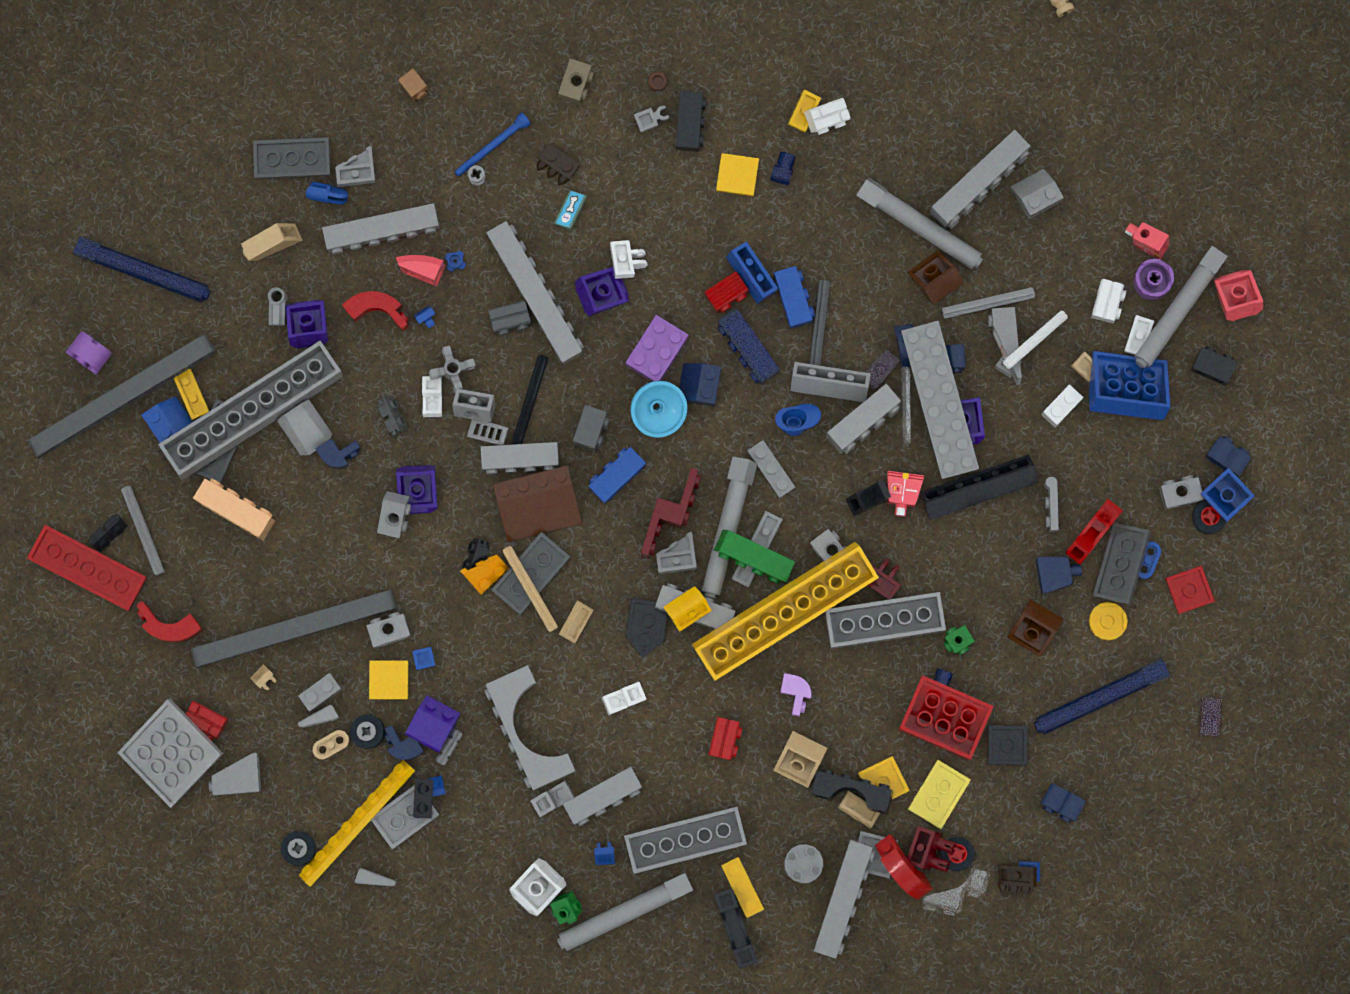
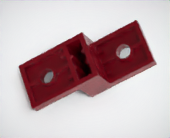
[641,468,701,559]

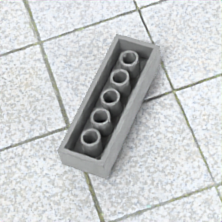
[930,130,1030,229]
[825,592,946,649]
[624,807,747,874]

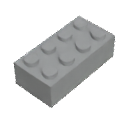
[826,384,901,455]

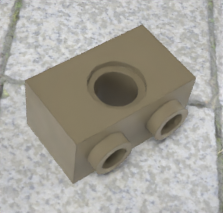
[558,58,594,104]

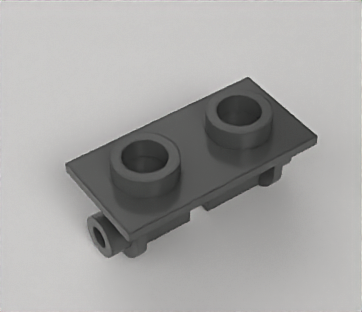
[377,396,407,436]

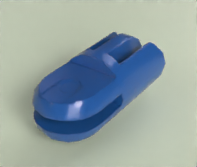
[306,182,348,205]

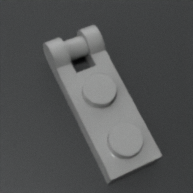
[1044,477,1059,532]

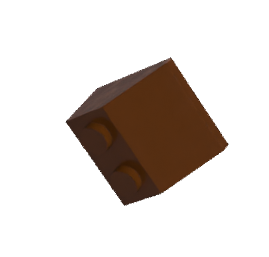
[907,251,964,305]
[1007,599,1063,657]

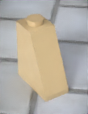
[241,223,303,261]

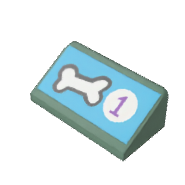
[554,190,587,232]

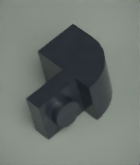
[846,480,891,516]

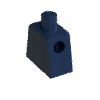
[1035,557,1082,595]

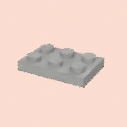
[371,785,439,850]

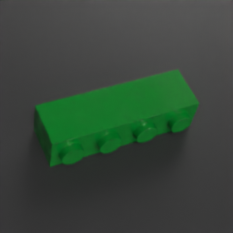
[713,530,795,584]

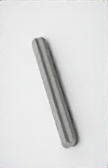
[942,287,1035,319]
[121,486,164,576]

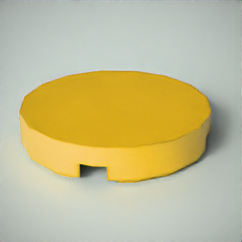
[1089,602,1128,641]

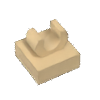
[250,664,276,690]

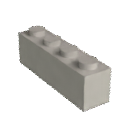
[790,362,870,402]
[481,442,559,475]
[654,583,735,629]
[563,767,642,826]

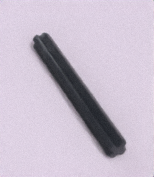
[512,355,548,445]

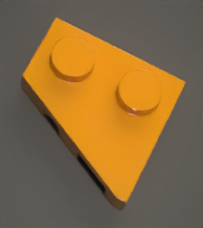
[460,554,509,595]

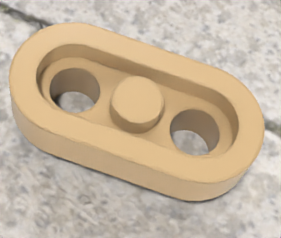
[313,730,350,760]

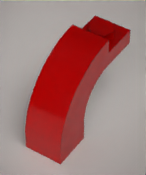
[342,291,409,331]
[1065,499,1123,565]
[136,601,204,643]
[875,834,933,900]

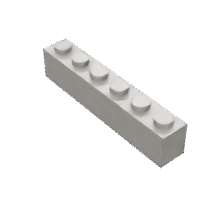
[322,203,440,254]
[814,838,875,959]

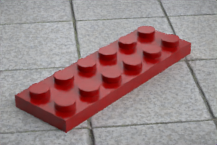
[27,525,147,611]

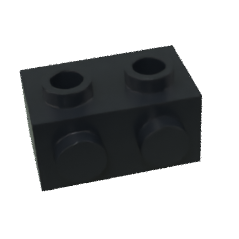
[1191,346,1237,386]

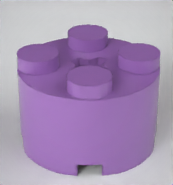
[1133,259,1174,300]
[65,331,112,375]

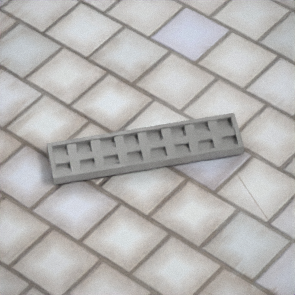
[901,321,979,479]

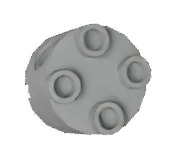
[784,844,823,883]

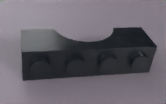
[811,769,894,815]
[714,888,758,969]

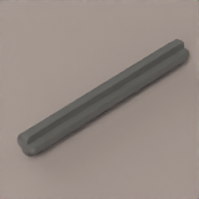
[809,280,830,366]

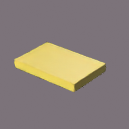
[908,760,971,829]

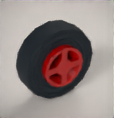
[1192,500,1226,534]
[939,836,975,871]

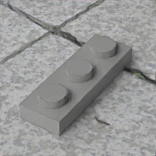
[747,440,795,499]

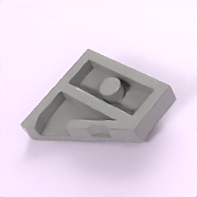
[335,146,376,187]
[656,532,697,574]

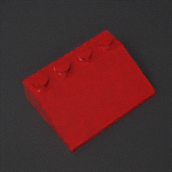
[898,675,994,761]

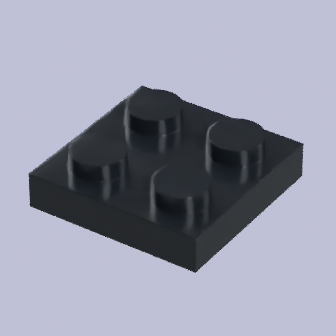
[988,725,1027,765]

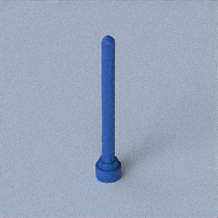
[455,112,531,176]

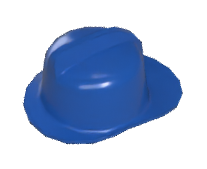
[775,404,821,436]

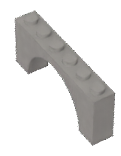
[484,665,576,791]

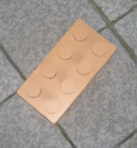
[193,478,275,541]

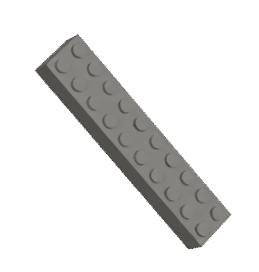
[158,341,343,481]

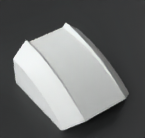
[509,858,566,916]

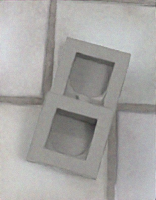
[531,780,576,817]

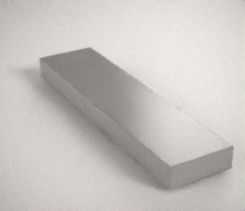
[732,511,783,588]

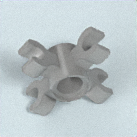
[429,346,476,393]

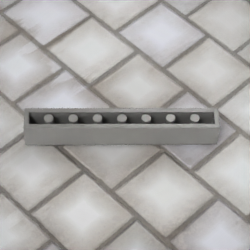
[486,221,584,365]

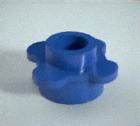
[445,251,466,272]

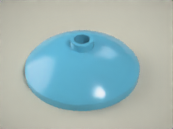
[630,381,687,437]

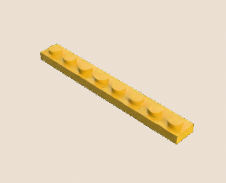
[299,760,415,887]

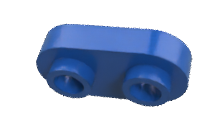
[1139,542,1161,579]

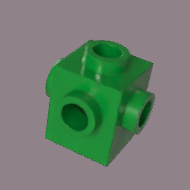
[943,625,975,655]
[550,891,582,924]

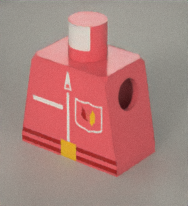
[1125,222,1169,259]
[887,471,924,517]

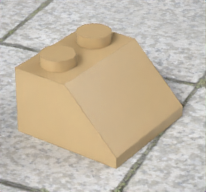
[773,731,827,788]

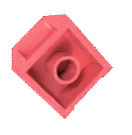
[396,255,445,286]
[1214,270,1263,322]

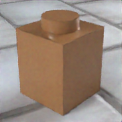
[398,69,428,101]

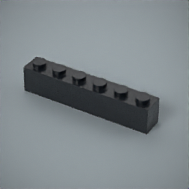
[920,454,1039,520]

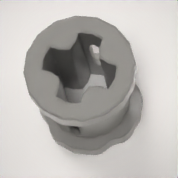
[468,165,486,186]

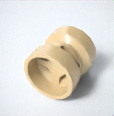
[1050,0,1075,17]

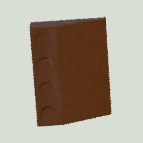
[493,466,582,542]

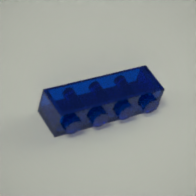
[717,308,780,385]

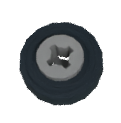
[350,714,385,749]
[281,831,316,866]

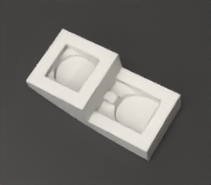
[422,376,442,417]
[601,682,646,715]

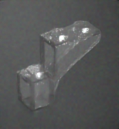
[921,868,990,916]

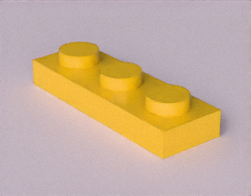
[174,368,210,421]
[721,857,764,918]

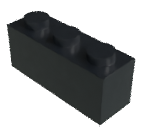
[676,91,706,152]

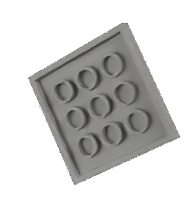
[118,699,223,808]

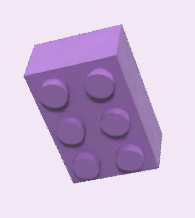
[626,315,689,382]

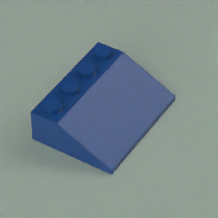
[1089,351,1170,420]

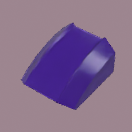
[575,267,629,317]
[286,300,328,349]
[960,397,985,445]
[396,465,437,514]

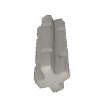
[436,729,463,765]

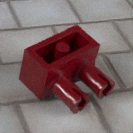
[907,826,957,873]

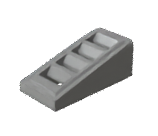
[467,419,509,446]
[298,704,340,728]
[354,868,397,886]

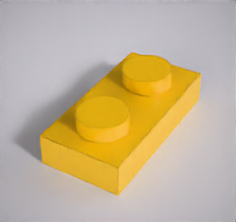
[787,90,821,133]

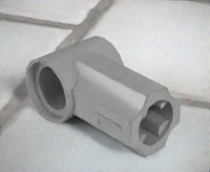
[268,287,288,326]

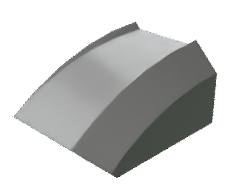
[277,399,332,455]

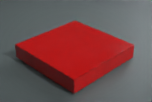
[1165,565,1215,615]

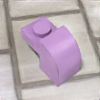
[780,673,811,717]

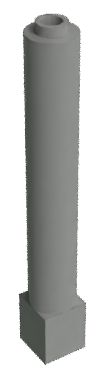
[857,178,983,270]
[1134,246,1228,368]
[702,456,757,599]
[557,873,693,951]

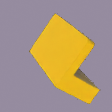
[663,586,712,632]

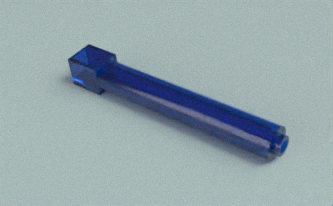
[73,236,211,303]
[1034,658,1171,735]

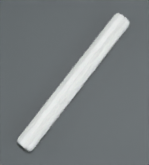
[1003,311,1068,369]

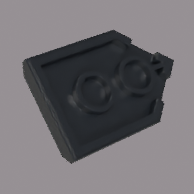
[626,598,668,658]

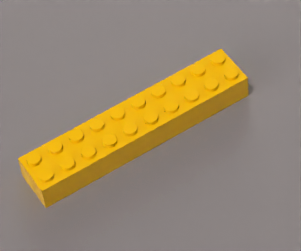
[692,542,879,681]

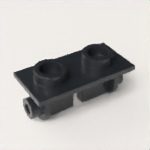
[88,514,128,552]
[462,538,489,570]
[413,778,433,819]

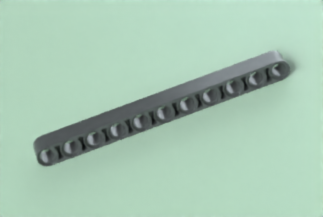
[28,335,216,458]
[190,590,397,668]

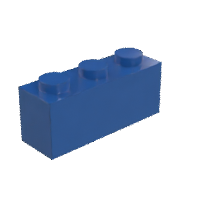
[726,241,778,305]
[774,266,815,329]
[589,447,646,505]

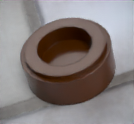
[648,72,667,91]

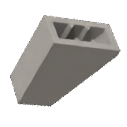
[209,753,261,796]

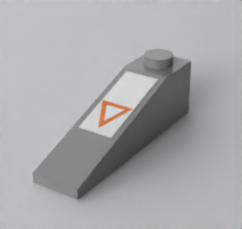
[988,307,1022,385]

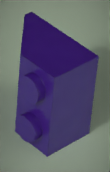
[405,695,461,753]

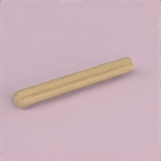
[503,546,558,632]

